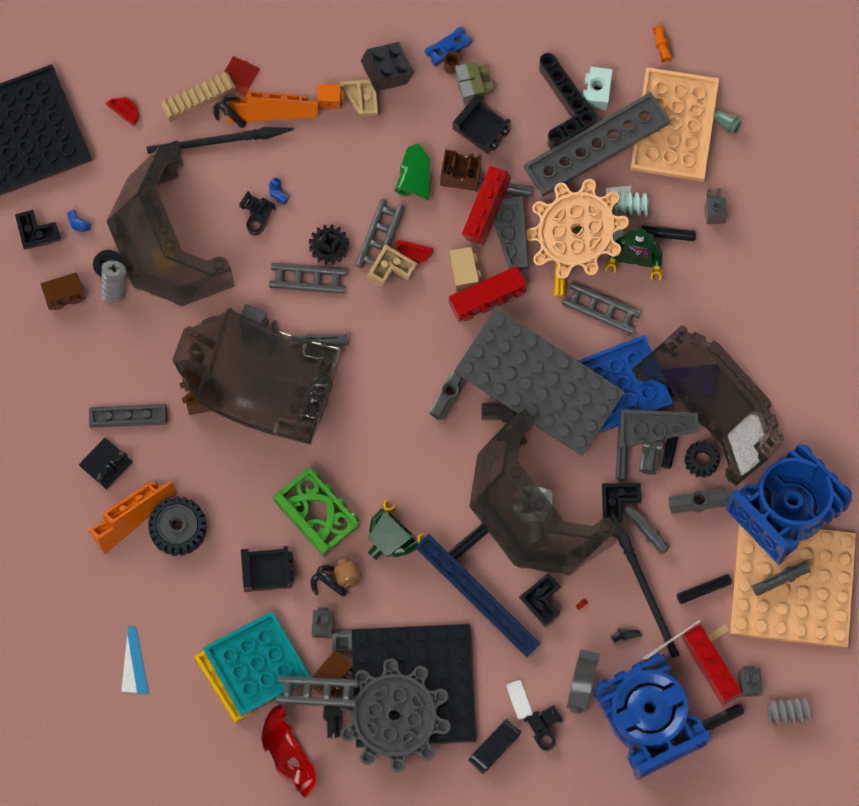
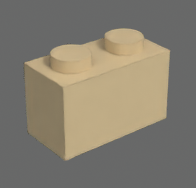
[449,247,482,292]

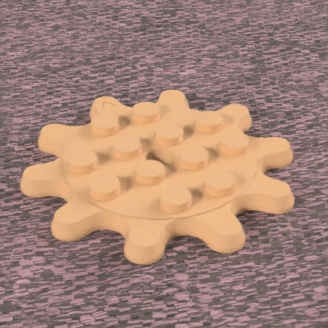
[526,179,629,279]

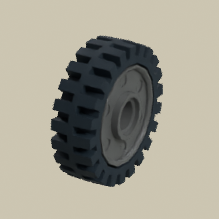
[148,496,207,556]

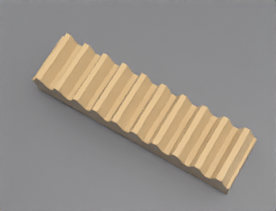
[161,72,236,122]

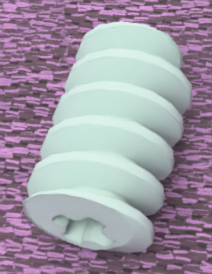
[613,191,649,217]

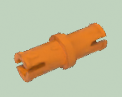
[653,25,672,63]

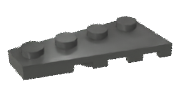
[493,196,529,270]
[619,410,698,449]

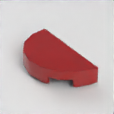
[106,97,139,126]
[397,240,434,264]

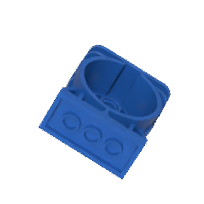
[726,444,852,565]
[593,653,712,780]

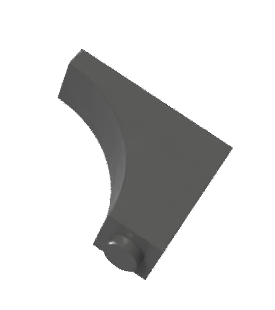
[566,649,600,714]

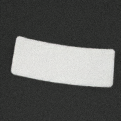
[506,680,533,720]

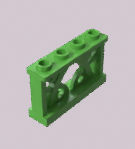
[273,467,359,558]

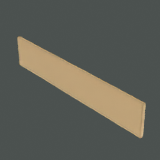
[708,624,729,642]

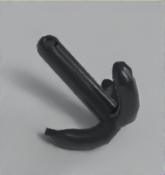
[213,95,246,128]
[310,565,347,597]

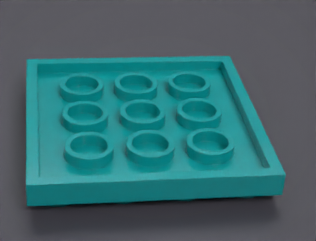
[203,611,310,717]

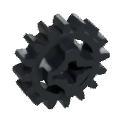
[309,224,349,265]

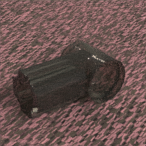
[481,403,519,423]

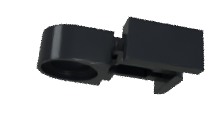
[239,191,276,235]
[524,705,563,751]

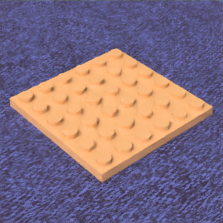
[729,524,856,648]

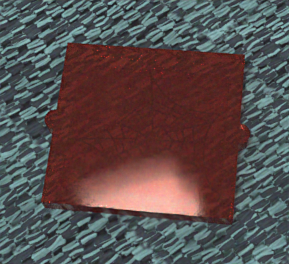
[224,56,260,96]

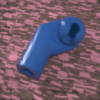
[269,178,289,205]
[67,210,91,232]

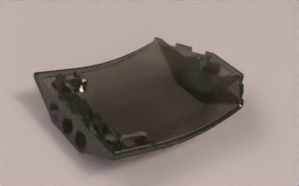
[172,308,342,445]

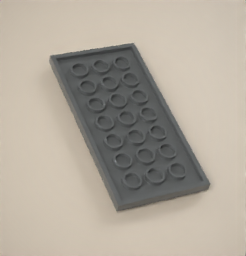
[454,308,625,457]

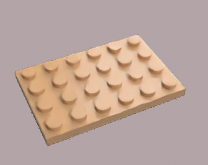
[630,67,719,182]

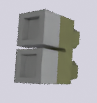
[455,62,494,105]

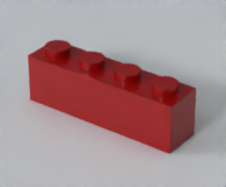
[462,166,511,246]
[449,266,527,322]
[682,624,742,706]

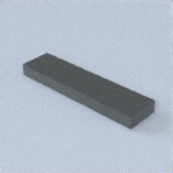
[89,404,167,428]

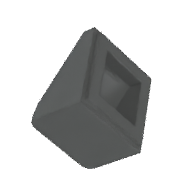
[332,629,352,652]

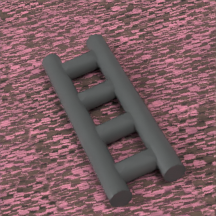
[355,199,405,268]
[269,263,347,294]
[562,282,642,334]
[276,676,358,707]

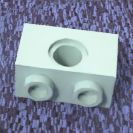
[583,67,613,111]

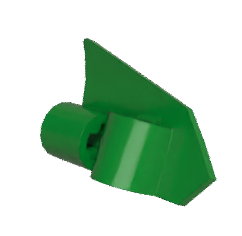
[394,143,430,200]

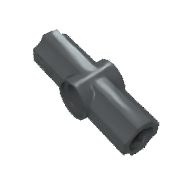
[429,364,467,421]
[639,440,664,475]
[668,489,729,514]

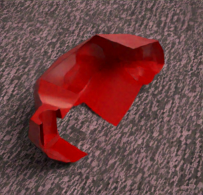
[261,704,317,798]

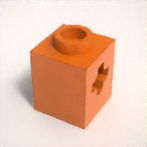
[318,84,344,109]

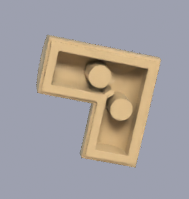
[366,244,417,286]

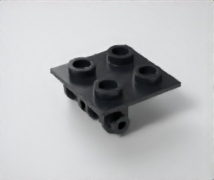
[79,438,133,490]

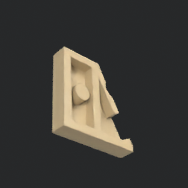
[340,79,378,117]

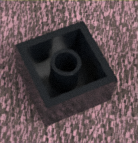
[361,42,414,92]

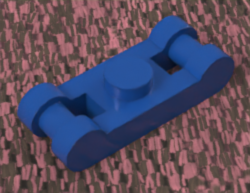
[424,26,473,66]

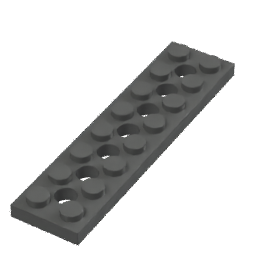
[523,92,670,197]

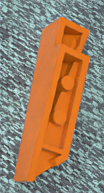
[227,91,318,123]
[88,481,177,554]

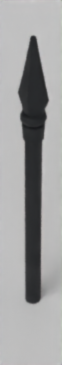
[146,127,293,154]
[612,514,679,658]

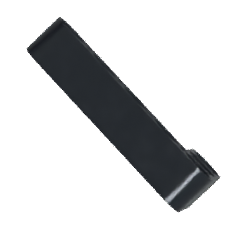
[539,53,596,149]

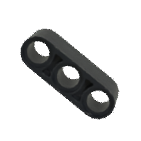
[468,719,522,774]

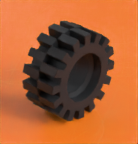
[684,440,721,478]

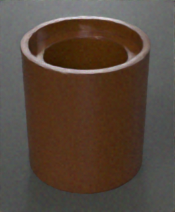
[444,51,460,74]

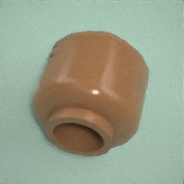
[334,559,362,589]

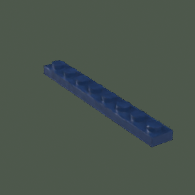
[415,533,541,658]

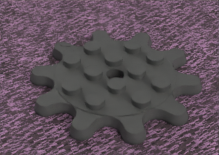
[339,659,451,772]

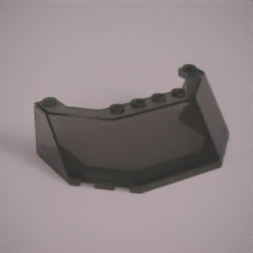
[106,140,235,307]
[632,325,785,486]
[469,409,620,576]

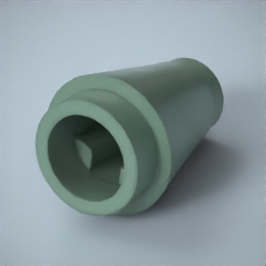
[713,110,742,134]

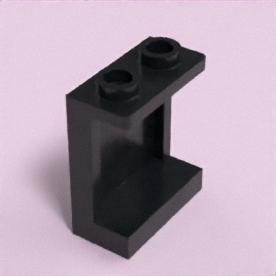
[453,95,511,154]
[241,546,295,592]

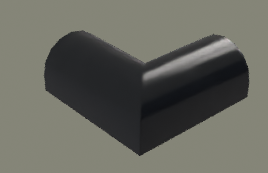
[15,210,61,250]
[602,483,641,525]
[519,572,561,628]

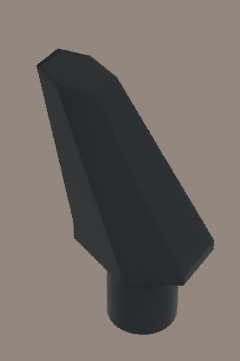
[610,628,643,643]

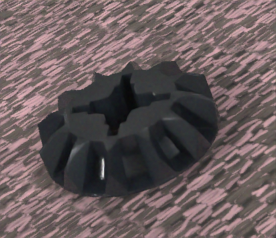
[93,250,123,278]

